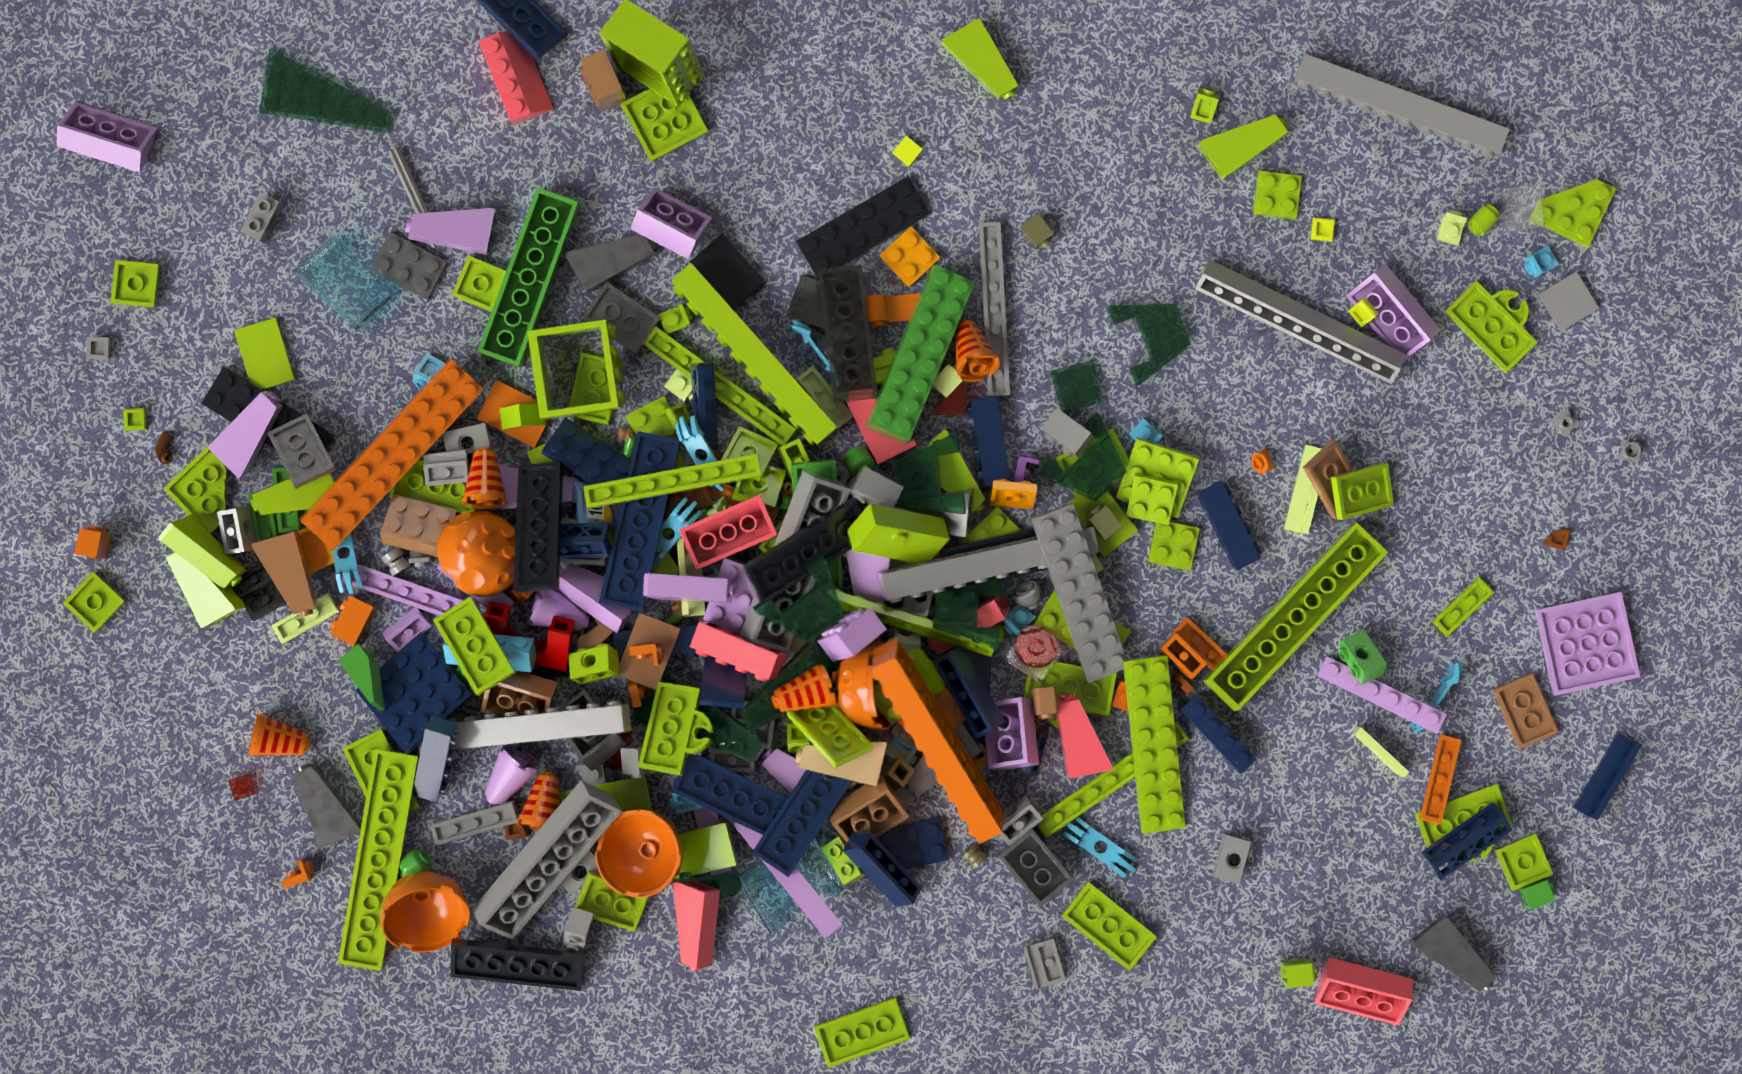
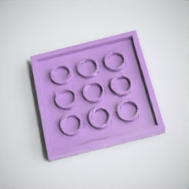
[1534,592,1640,696]

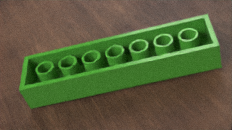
[477,187,581,369]
[865,264,975,444]

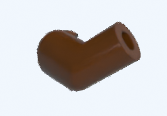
[155,432,173,464]

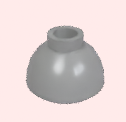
[1011,581,1041,610]

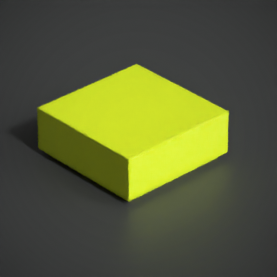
[892,136,923,167]
[1310,217,1335,242]
[1348,297,1379,328]

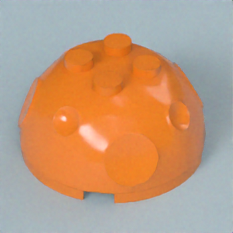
[437,511,516,597]
[832,642,891,730]
[595,809,684,898]
[381,871,470,952]

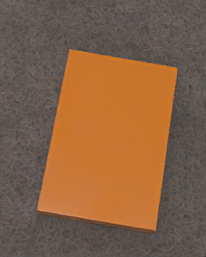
[477,380,555,448]

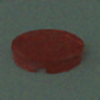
[1014,626,1059,668]

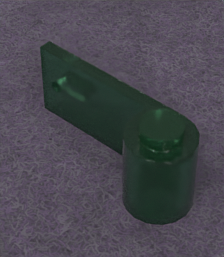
[671,872,741,897]

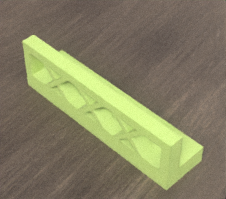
[1284,445,1322,535]
[677,536,706,617]

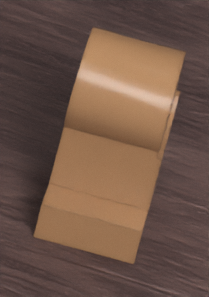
[577,618,614,649]

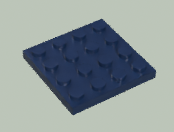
[356,632,474,755]

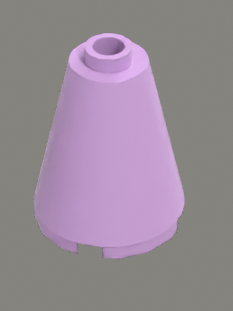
[526,589,590,631]
[485,744,540,805]

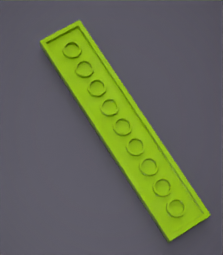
[338,748,419,971]

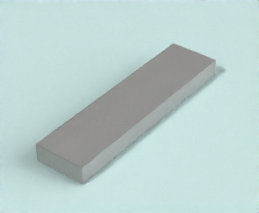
[430,801,519,846]

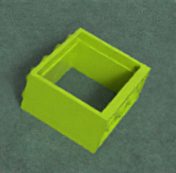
[599,0,704,107]
[527,320,626,420]

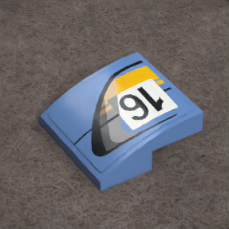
[573,481,619,527]

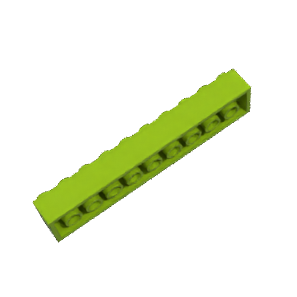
[671,263,837,447]
[1202,522,1388,711]

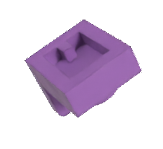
[1013,453,1040,482]

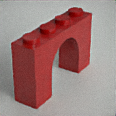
[484,601,575,671]

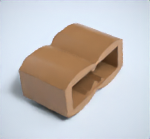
[1031,686,1059,719]

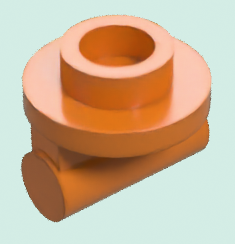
[1251,449,1275,474]

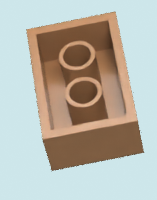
[579,49,627,111]
[380,494,457,557]
[480,671,558,718]
[829,774,909,842]

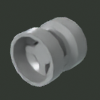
[382,548,412,576]

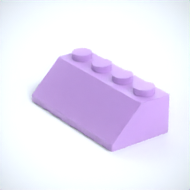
[57,101,158,172]
[1346,263,1441,360]

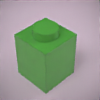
[1519,878,1556,910]

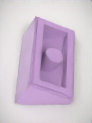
[383,607,432,652]

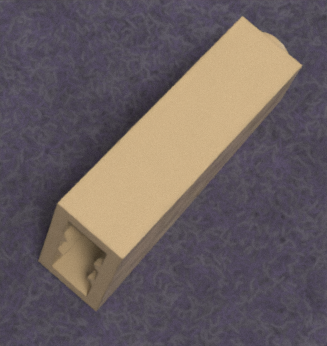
[795,741,887,786]

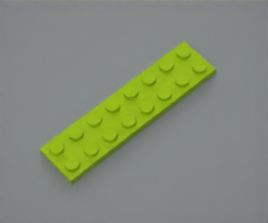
[1123,655,1186,834]

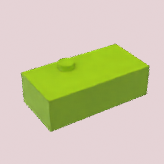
[847,504,950,563]

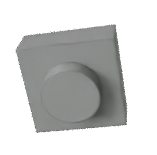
[86,337,111,360]

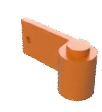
[864,293,920,328]

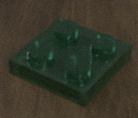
[1050,360,1104,413]

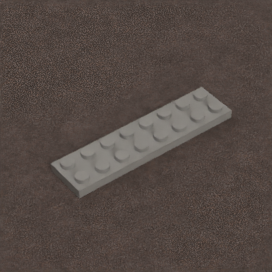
[1031,503,1126,683]

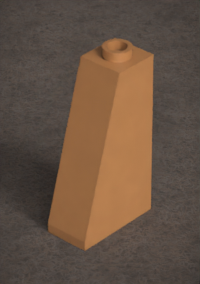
[251,532,318,617]

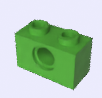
[1338,630,1387,685]

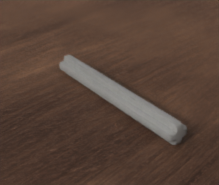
[388,147,439,248]

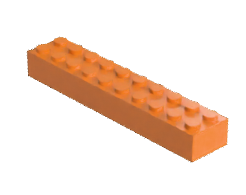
[300,358,484,551]
[871,638,1004,844]

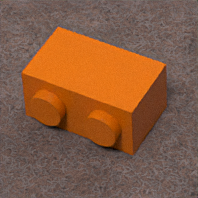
[74,525,112,559]
[330,595,377,646]
[1158,633,1208,679]

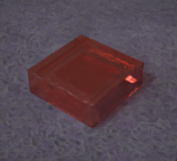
[228,773,257,801]

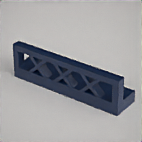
[691,362,719,454]
[560,523,610,558]
[1573,733,1642,821]
[1421,802,1512,880]

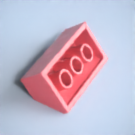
[478,31,554,126]
[679,495,778,570]
[690,621,791,682]
[1314,957,1413,1026]

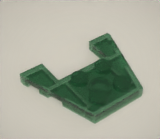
[1107,304,1191,386]
[1035,412,1127,502]
[895,431,966,515]
[753,556,844,643]
[933,577,1004,650]

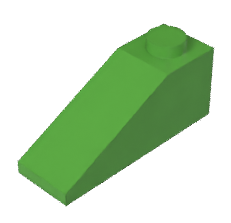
[338,643,385,711]

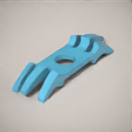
[791,321,845,389]
[675,414,725,491]
[653,497,703,569]
[332,532,363,594]
[1409,661,1462,733]
[1062,817,1138,878]

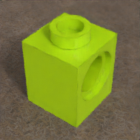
[787,723,810,754]

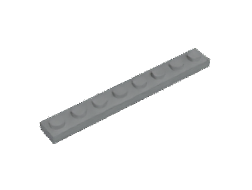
[979,222,1010,397]

